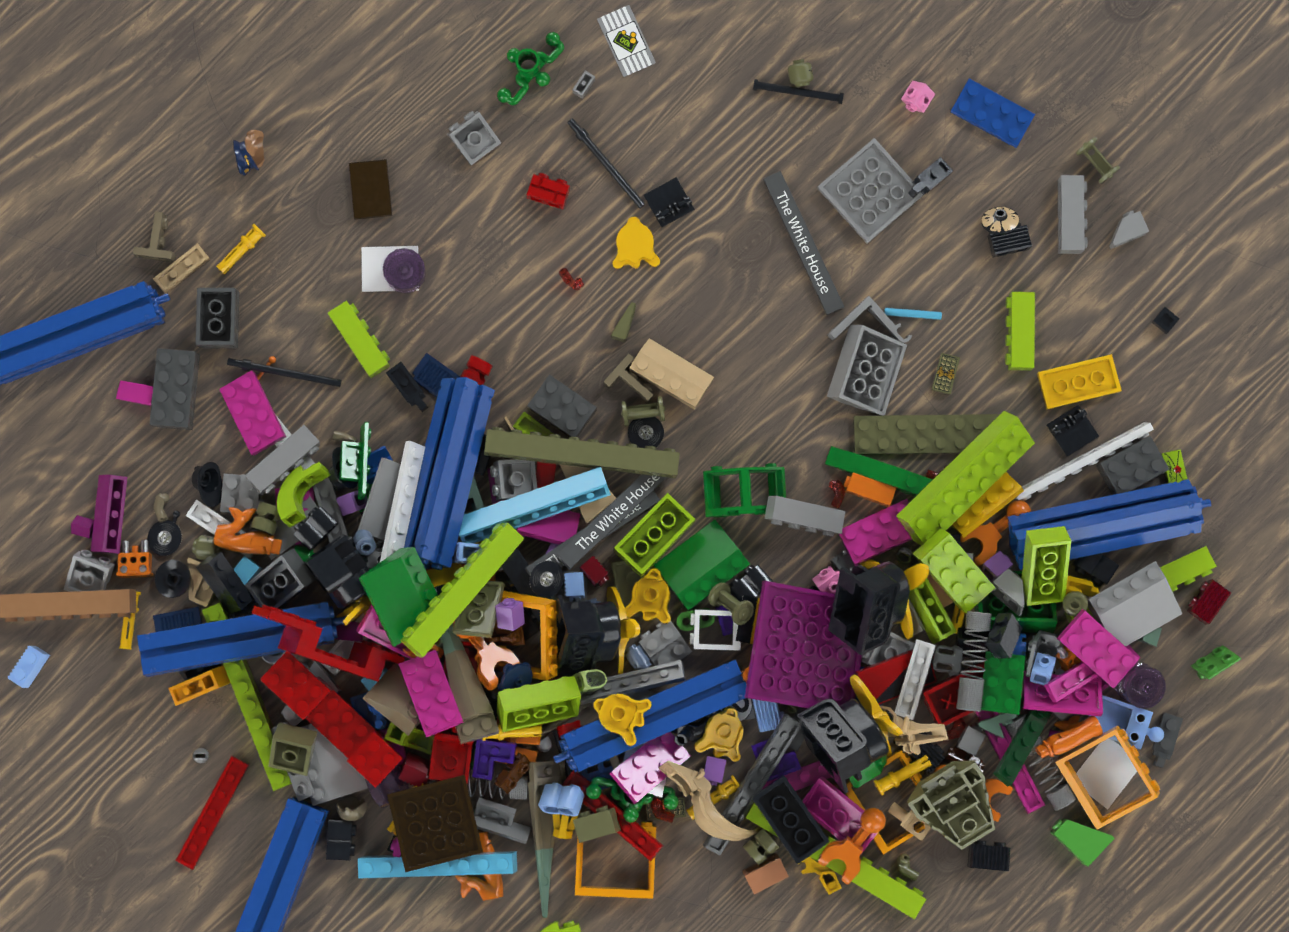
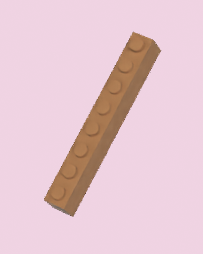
[0,589,136,622]

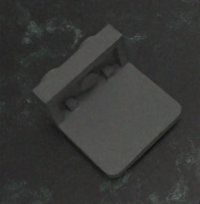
[1024,630,1061,677]

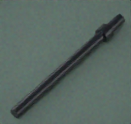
[567,118,645,209]
[227,358,342,387]

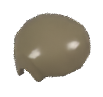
[336,796,368,821]

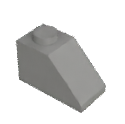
[1109,211,1149,250]
[991,569,1024,616]

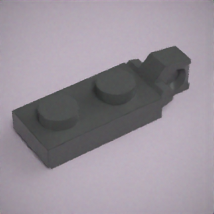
[1152,713,1183,768]

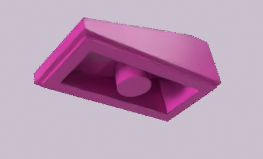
[116,380,153,406]

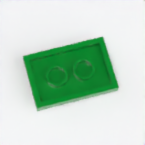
[981,651,1026,715]

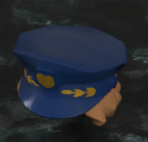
[233,129,265,176]

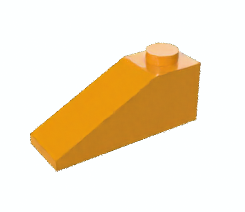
[169,665,230,706]

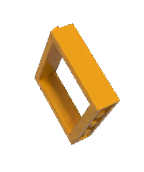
[488,591,558,681]
[1055,725,1160,830]
[843,750,925,855]
[575,822,656,899]

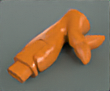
[214,507,282,556]
[1035,715,1103,758]
[455,832,503,901]

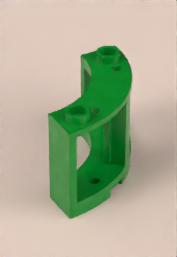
[703,463,786,518]

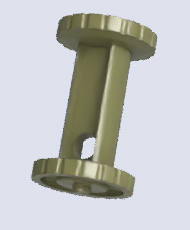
[1076,137,1120,184]
[621,396,665,427]
[708,583,754,625]

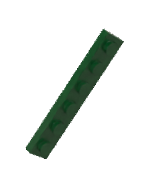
[993,710,1052,787]

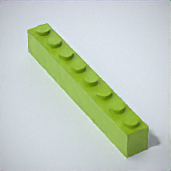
[400,523,524,657]
[1064,546,1217,623]

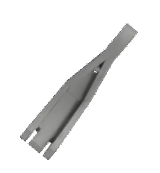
[827,296,912,343]

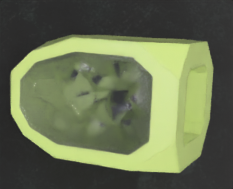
[573,669,607,694]

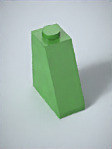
[1050,818,1115,867]

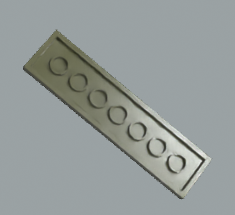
[853,414,1000,455]

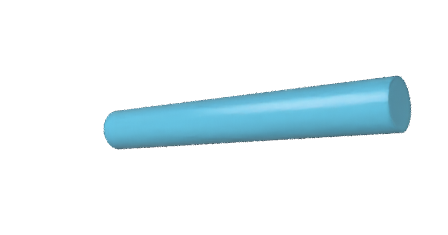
[884,308,942,320]

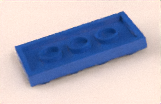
[950,78,1035,148]

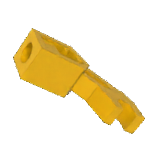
[799,856,842,895]

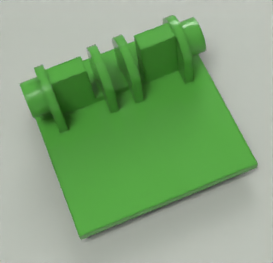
[1191,645,1241,680]

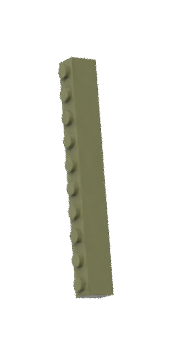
[484,427,680,479]

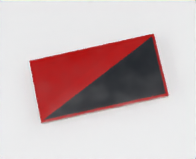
[855,649,937,704]

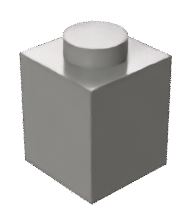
[955,724,986,756]

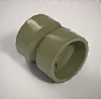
[251,502,280,536]
[743,829,780,865]

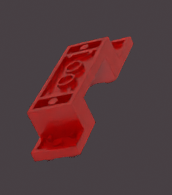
[251,604,405,682]
[428,641,481,784]
[260,651,403,788]

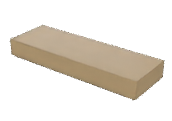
[153,243,210,294]

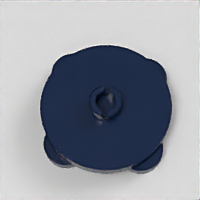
[498,662,533,691]

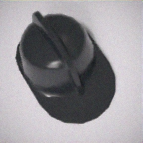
[328,447,358,491]
[191,462,223,507]

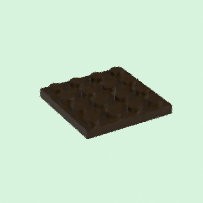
[387,775,483,872]

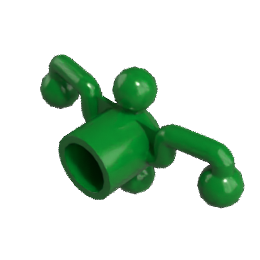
[497,32,564,105]
[586,777,679,823]

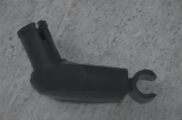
[675,709,722,746]

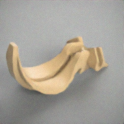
[880,706,948,755]
[659,761,761,841]

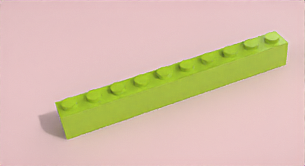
[202,603,292,791]
[745,803,926,919]

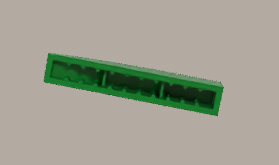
[825,446,933,497]

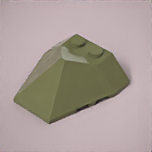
[907,760,995,850]

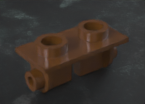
[484,626,525,646]
[943,746,985,773]
[494,752,530,794]

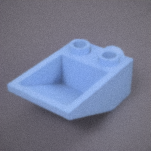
[1089,695,1164,750]

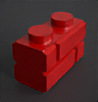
[527,173,570,210]

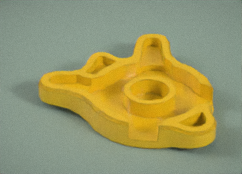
[612,217,660,269]
[625,568,671,624]
[593,694,652,746]
[694,706,744,762]

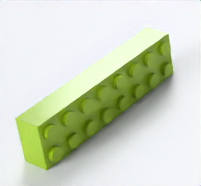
[896,411,1035,545]

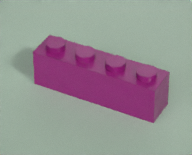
[91,475,128,554]

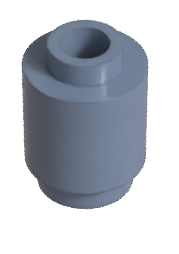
[353,530,376,555]
[624,644,652,670]

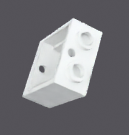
[690,609,741,651]

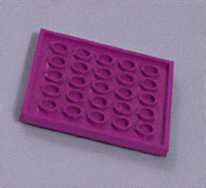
[745,581,862,708]

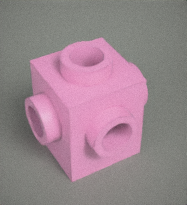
[901,80,935,113]
[812,566,840,594]

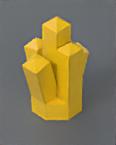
[1066,576,1100,597]
[552,814,578,839]

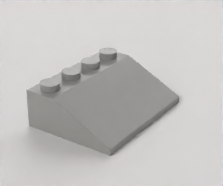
[827,325,907,416]
[358,458,401,543]
[1088,561,1183,647]
[300,724,373,806]

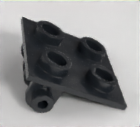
[643,177,695,228]
[1046,405,1099,457]

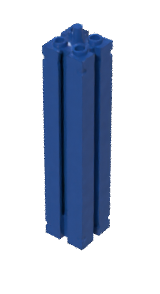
[0,281,171,386]
[404,377,495,570]
[1008,479,1211,570]
[137,602,346,677]
[553,659,746,772]
[235,797,330,932]

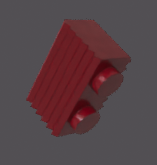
[579,556,609,587]
[1187,579,1231,625]
[399,751,430,787]

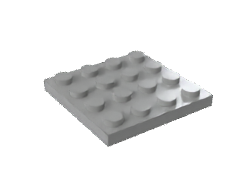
[817,138,924,244]

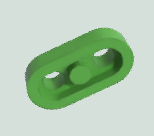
[676,608,715,631]

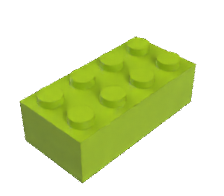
[614,493,695,578]
[1022,526,1071,606]
[913,528,995,614]
[496,676,581,732]

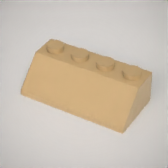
[629,338,714,410]

